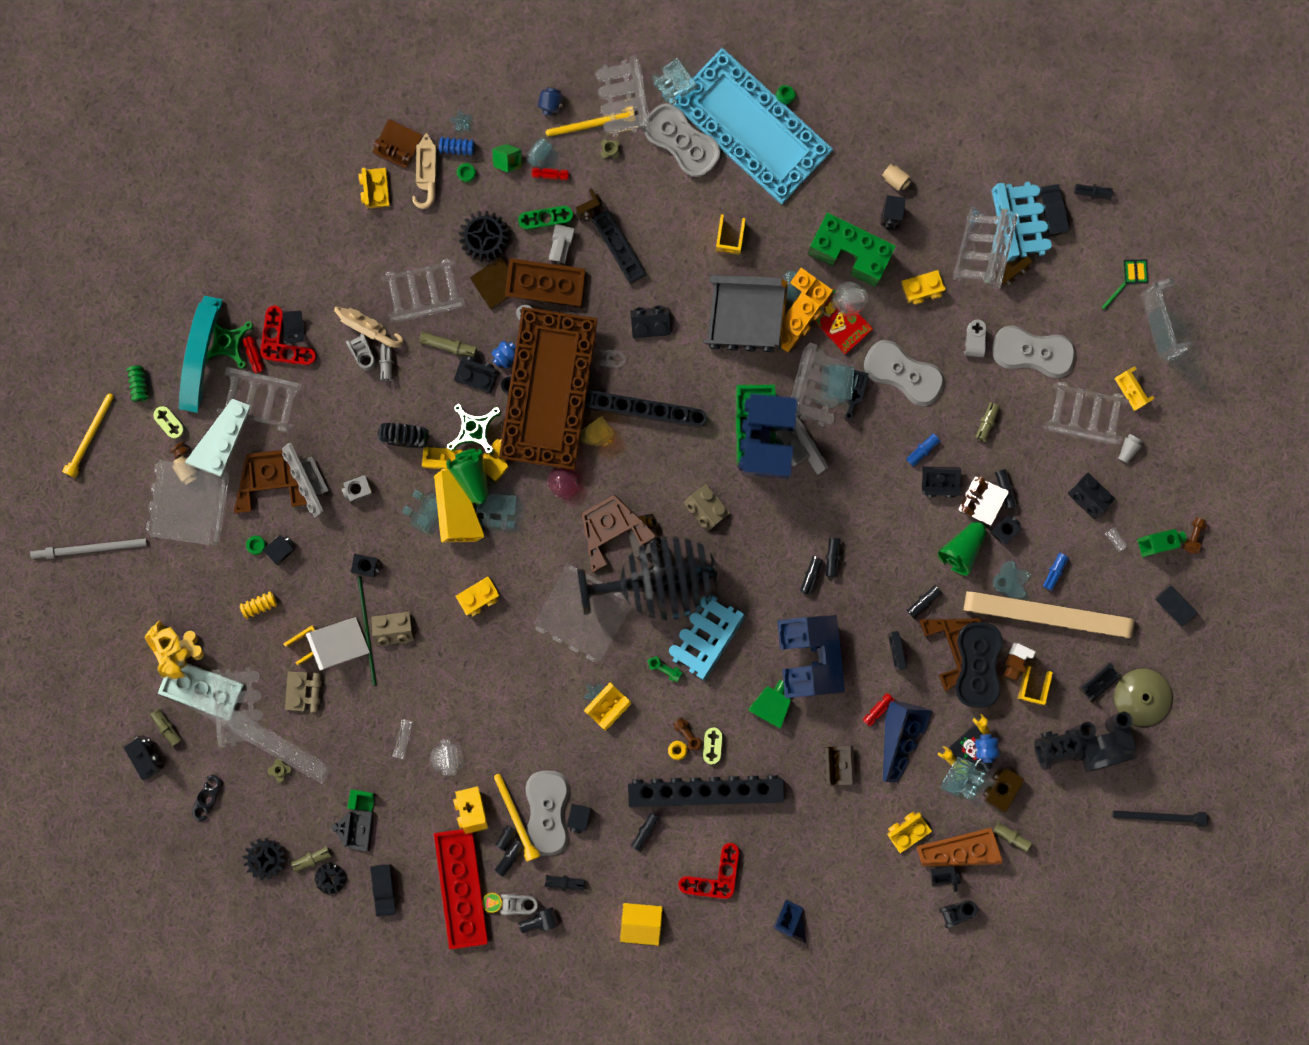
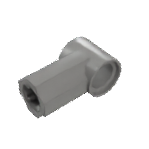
[549,224,575,265]

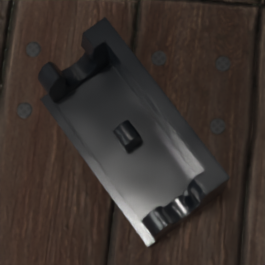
[1155,584,1198,627]
[1079,662,1121,702]

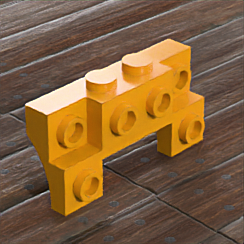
[781,268,834,353]

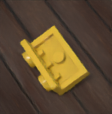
[584,683,631,731]

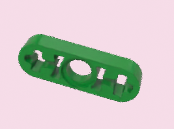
[518,206,573,230]

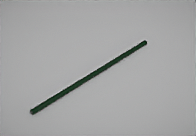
[357,577,376,685]

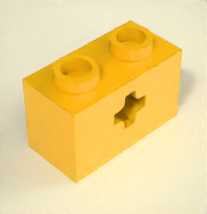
[453,786,488,834]

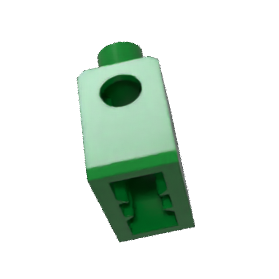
[1137,529,1187,557]
[747,680,791,729]

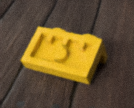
[359,168,390,209]
[901,270,946,305]
[455,577,500,617]
[887,811,932,853]

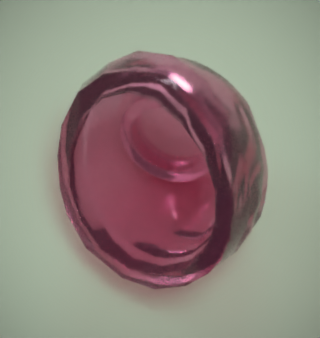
[547,468,580,499]

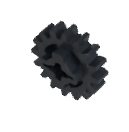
[243,838,286,880]

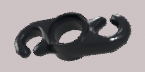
[192,775,221,821]

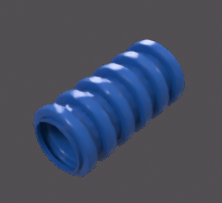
[439,136,475,156]

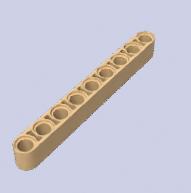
[963,591,1135,639]

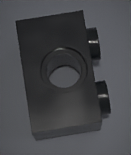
[880,195,906,230]

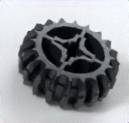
[458,211,510,262]
[377,423,430,448]

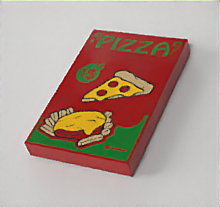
[813,287,873,355]

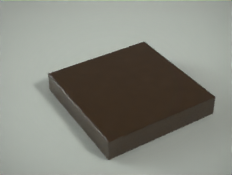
[469,257,509,310]

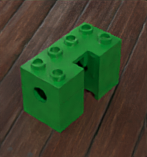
[807,212,896,287]
[735,385,776,467]

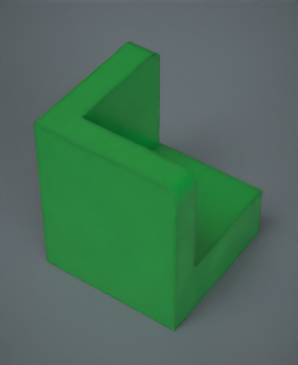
[492,144,522,172]
[347,789,375,812]

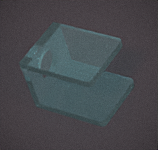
[820,364,854,403]

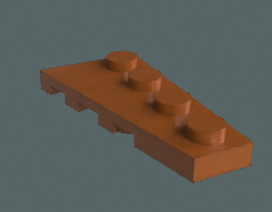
[917,828,1002,867]

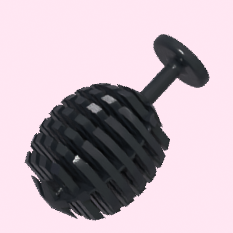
[577,536,720,621]

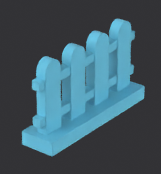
[992,182,1052,262]
[669,596,746,681]

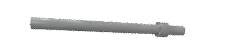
[30,538,147,559]

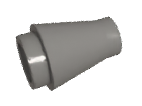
[1118,434,1143,463]

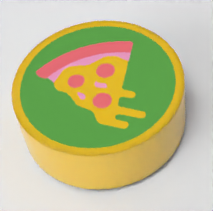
[482,893,502,913]

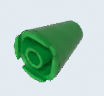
[446,449,489,504]
[937,522,987,576]

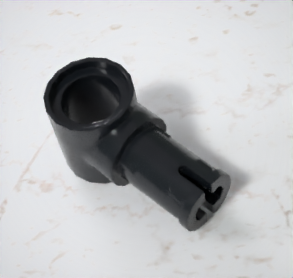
[519,907,559,933]

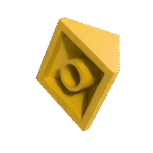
[620,903,662,945]

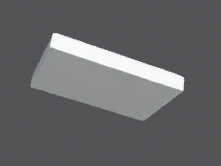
[306,617,370,670]

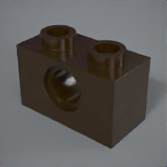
[983,767,1025,813]

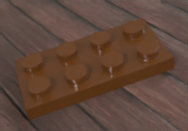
[505,258,585,307]

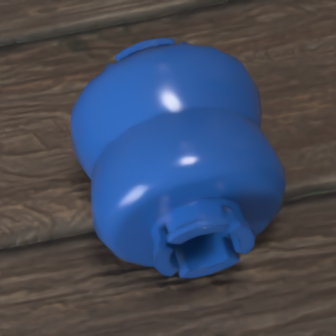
[491,341,516,368]
[975,734,1000,763]

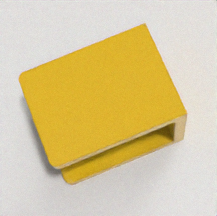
[715,215,745,255]
[284,626,317,665]
[1017,666,1053,705]

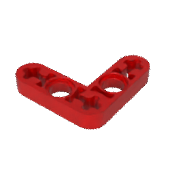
[260,305,316,366]
[678,842,739,899]

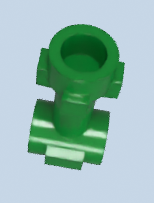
[647,656,682,682]

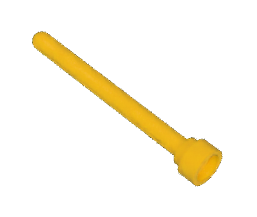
[546,107,636,137]
[62,393,114,479]
[494,774,541,862]

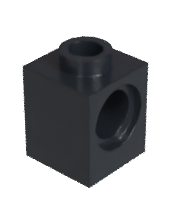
[990,516,1022,546]
[263,535,295,565]
[351,553,381,578]
[567,803,591,834]

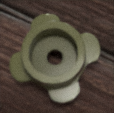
[601,139,620,158]
[267,759,291,782]

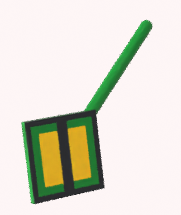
[1102,259,1149,310]

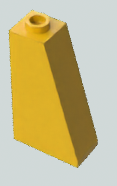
[434,468,484,542]

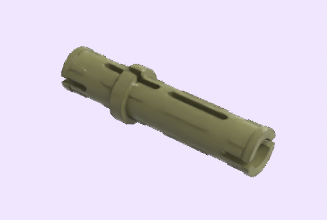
[419,331,477,358]

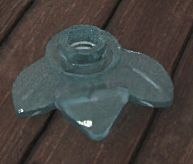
[992,561,1030,598]

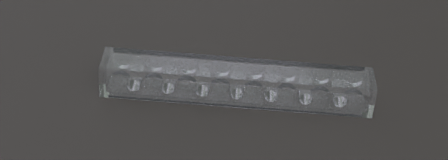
[187,689,332,784]

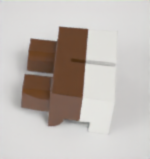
[1004,643,1035,681]

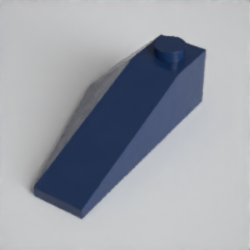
[883,701,932,782]

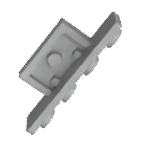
[775,415,828,474]
[282,443,328,517]

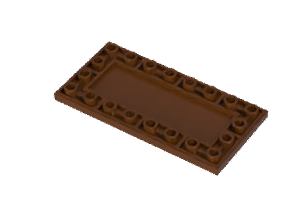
[499,307,598,470]

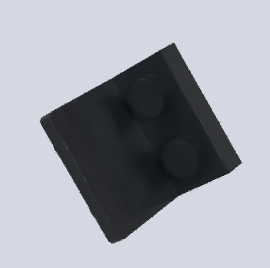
[123,735,163,780]

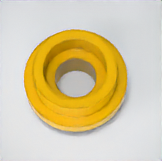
[668,741,687,760]

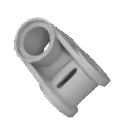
[964,319,986,357]
[346,333,376,371]
[501,894,538,915]

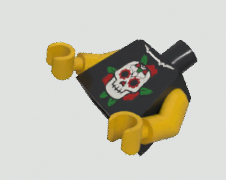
[938,714,994,773]

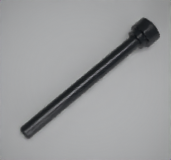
[1112,811,1207,827]

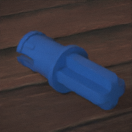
[906,433,941,466]
[1043,553,1070,591]

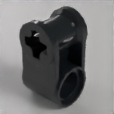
[939,900,978,928]

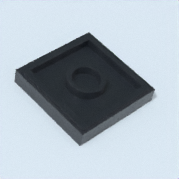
[888,631,906,671]

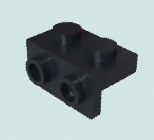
[630,305,671,338]
[921,466,961,498]
[1068,473,1116,519]

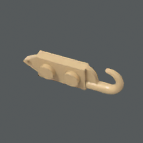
[412,133,436,209]
[334,307,404,348]

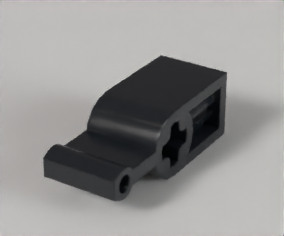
[1040,184,1069,237]
[844,369,869,422]
[370,864,396,917]

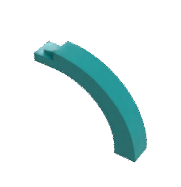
[179,296,223,413]

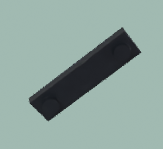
[591,210,646,285]

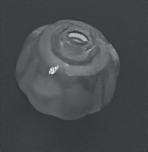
[831,281,868,317]
[430,739,466,776]

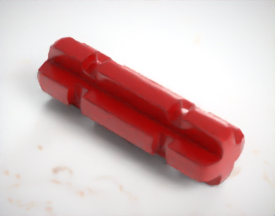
[531,167,569,180]
[243,336,264,374]
[863,693,894,726]

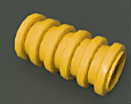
[240,591,277,619]

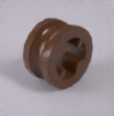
[170,441,189,459]

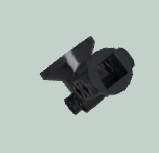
[1034,711,1138,773]

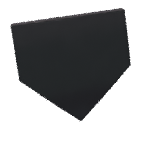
[331,810,374,851]

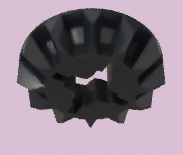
[314,863,346,894]

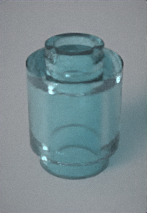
[526,138,553,167]
[782,271,800,299]

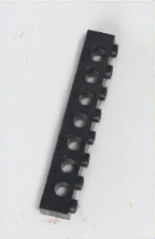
[628,775,784,807]

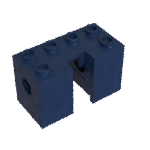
[739,394,798,480]
[777,615,845,698]

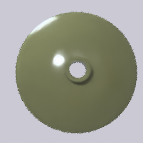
[1114,669,1172,726]

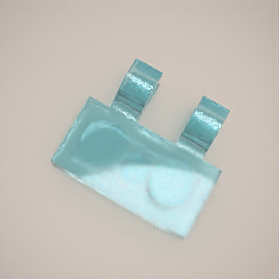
[402,490,438,535]
[941,757,985,800]

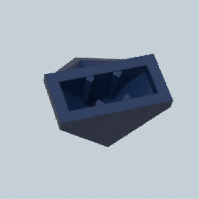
[773,900,806,943]

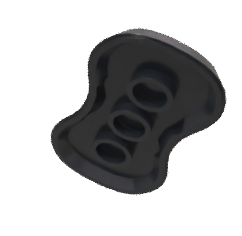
[955,622,1003,708]

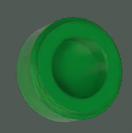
[776,85,796,105]
[457,163,476,183]
[246,535,266,555]

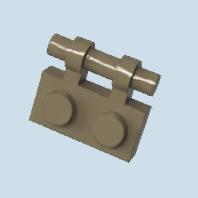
[285,671,322,712]

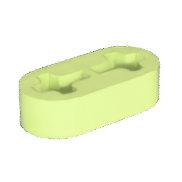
[154,406,184,439]
[703,728,722,764]

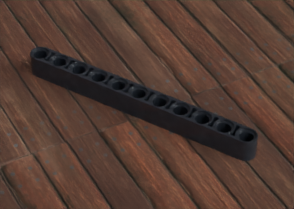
[501,377,707,428]

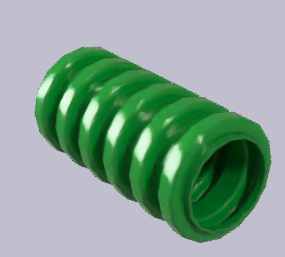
[126,365,148,402]

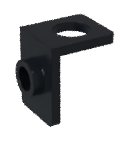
[283,310,305,344]

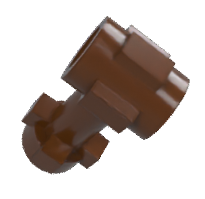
[1182,517,1207,554]
[673,717,701,751]

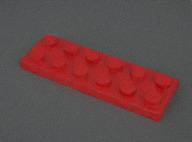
[433,829,488,950]

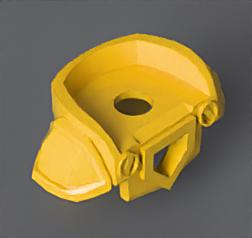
[145,621,204,679]

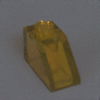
[579,416,615,447]

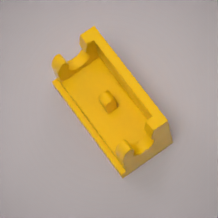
[1115,366,1155,411]
[422,447,463,469]

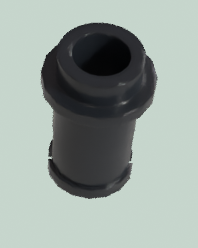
[495,825,517,851]

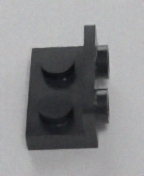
[454,356,497,393]

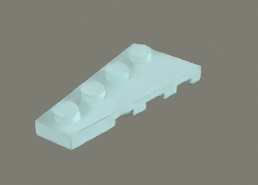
[185,399,251,477]

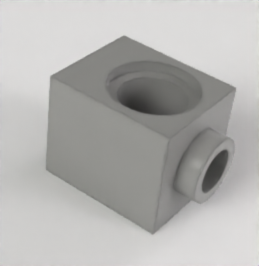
[342,475,373,502]

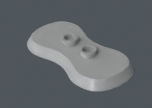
[643,103,720,177]
[993,326,1076,378]
[864,340,945,406]
[526,771,570,856]

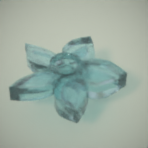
[449,109,472,132]
[584,683,602,701]

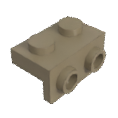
[684,484,730,532]
[371,612,413,646]

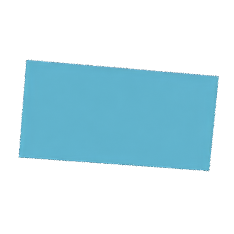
[671,48,833,205]

